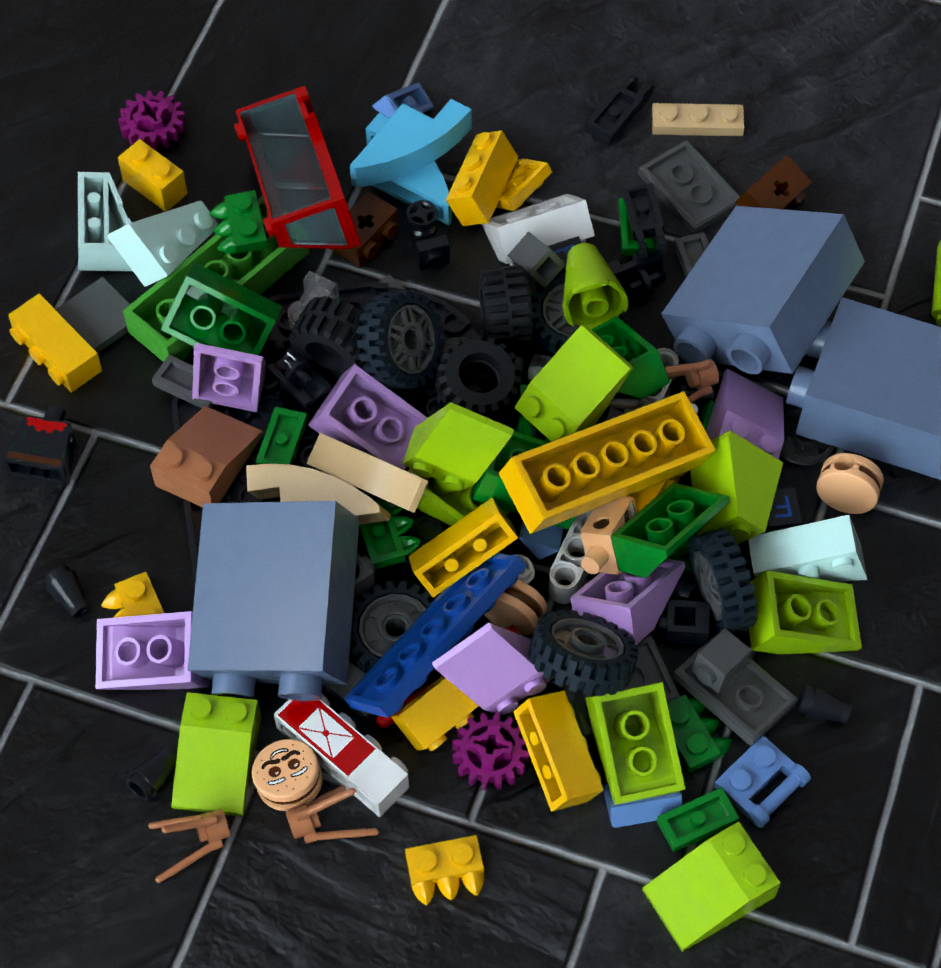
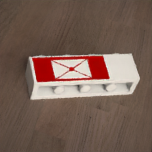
[274,694,409,818]

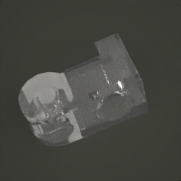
[288,271,339,331]

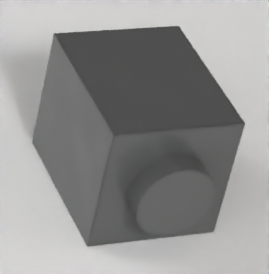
[507,232,566,288]
[692,628,752,693]

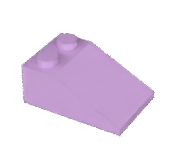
[192,343,266,412]
[308,364,427,470]
[706,369,784,459]
[570,559,685,645]
[96,611,210,690]
[432,623,550,715]

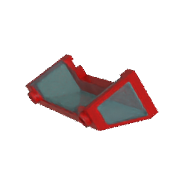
[234,86,361,249]

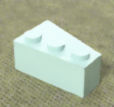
[78,172,132,271]
[106,200,218,287]
[748,515,868,582]

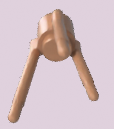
[665,359,719,403]
[286,785,379,844]
[148,809,230,883]

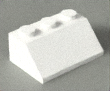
[482,194,595,266]

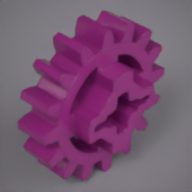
[118,90,186,151]
[452,712,530,791]

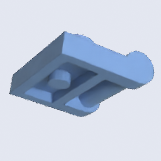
[713,735,811,828]

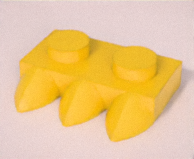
[496,159,552,211]
[101,571,164,618]
[405,835,484,905]

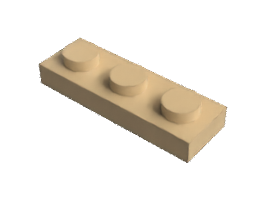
[652,103,744,136]

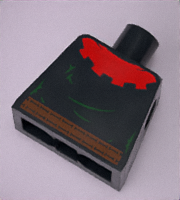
[2,405,75,485]

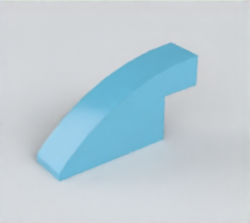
[350,99,472,188]
[366,112,452,226]

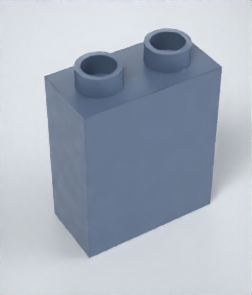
[661,206,865,374]
[786,297,941,480]
[187,501,360,701]

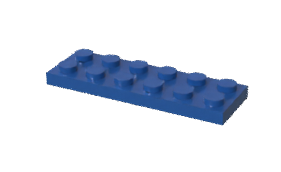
[344,553,527,718]

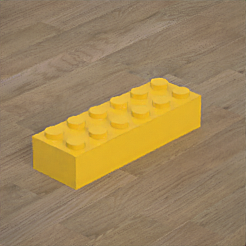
[499,391,716,534]

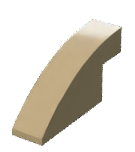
[306,433,428,513]
[246,464,390,525]

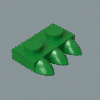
[210,190,268,254]
[359,498,421,569]
[667,694,732,773]

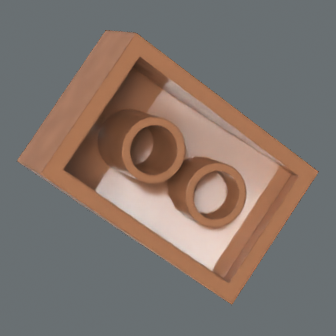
[150,406,263,507]

